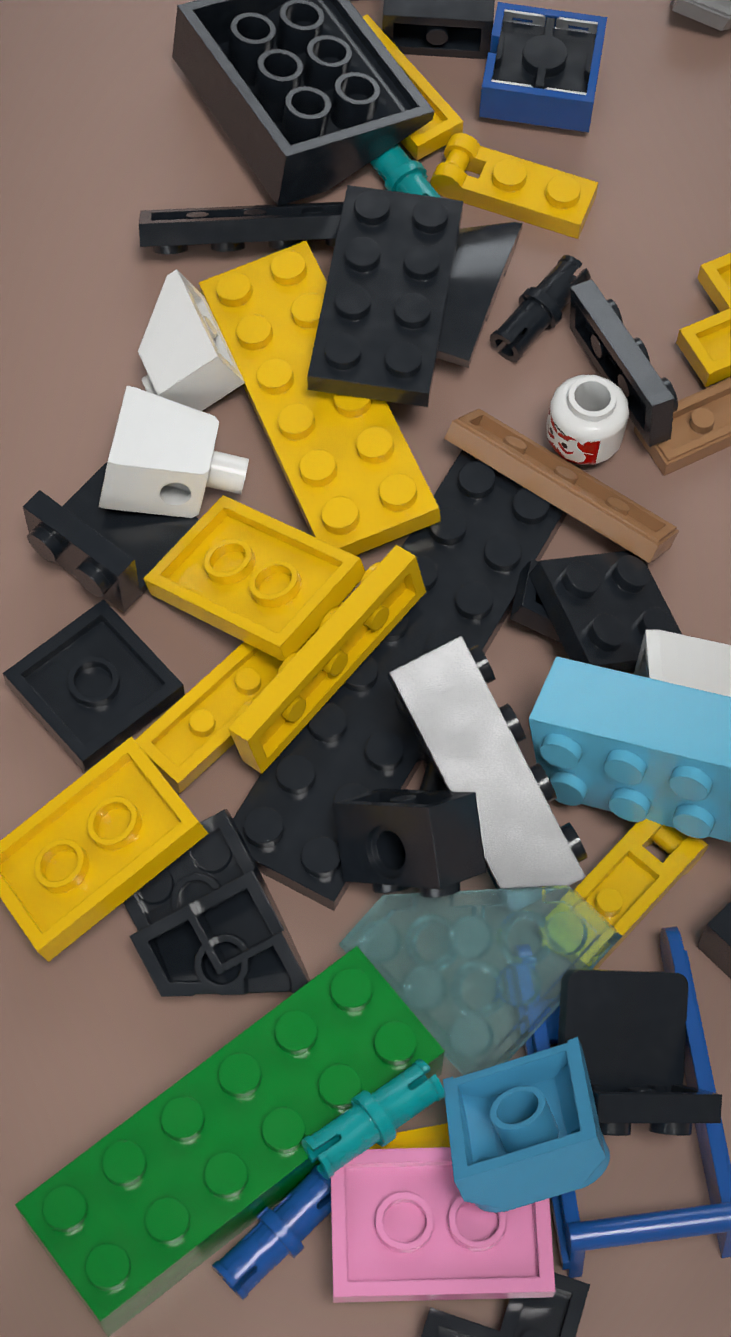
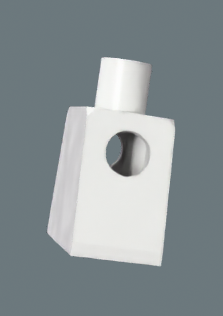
[98,386,249,518]

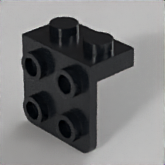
[23,462,199,613]
[558,969,722,1136]

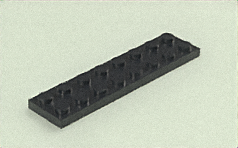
[233,450,567,911]

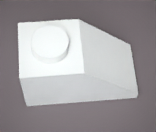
[138,269,245,411]

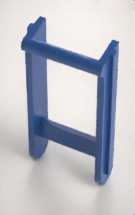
[513,926,731,1278]

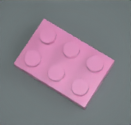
[331,1147,555,1303]

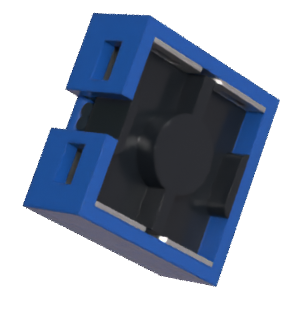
[479,2,607,133]

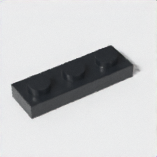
[570,279,678,447]

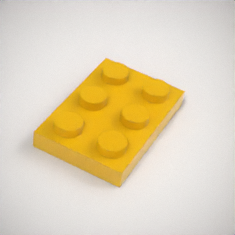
[143,495,366,661]
[0,736,209,962]

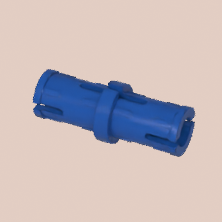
[212,1165,331,1300]

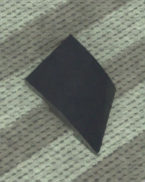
[437,222,523,368]
[123,809,311,997]

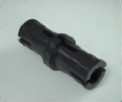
[490,255,591,362]

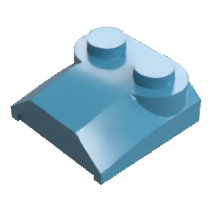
[443,1037,610,1213]

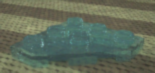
[338,885,622,1075]

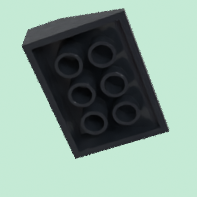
[172,0,435,206]

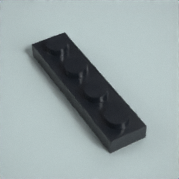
[139,202,344,254]

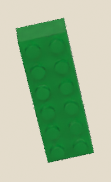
[15,946,445,1337]

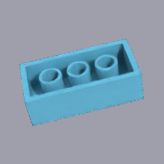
[529,656,731,842]

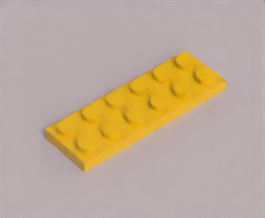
[199,241,441,556]

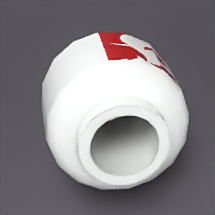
[546,375,629,465]

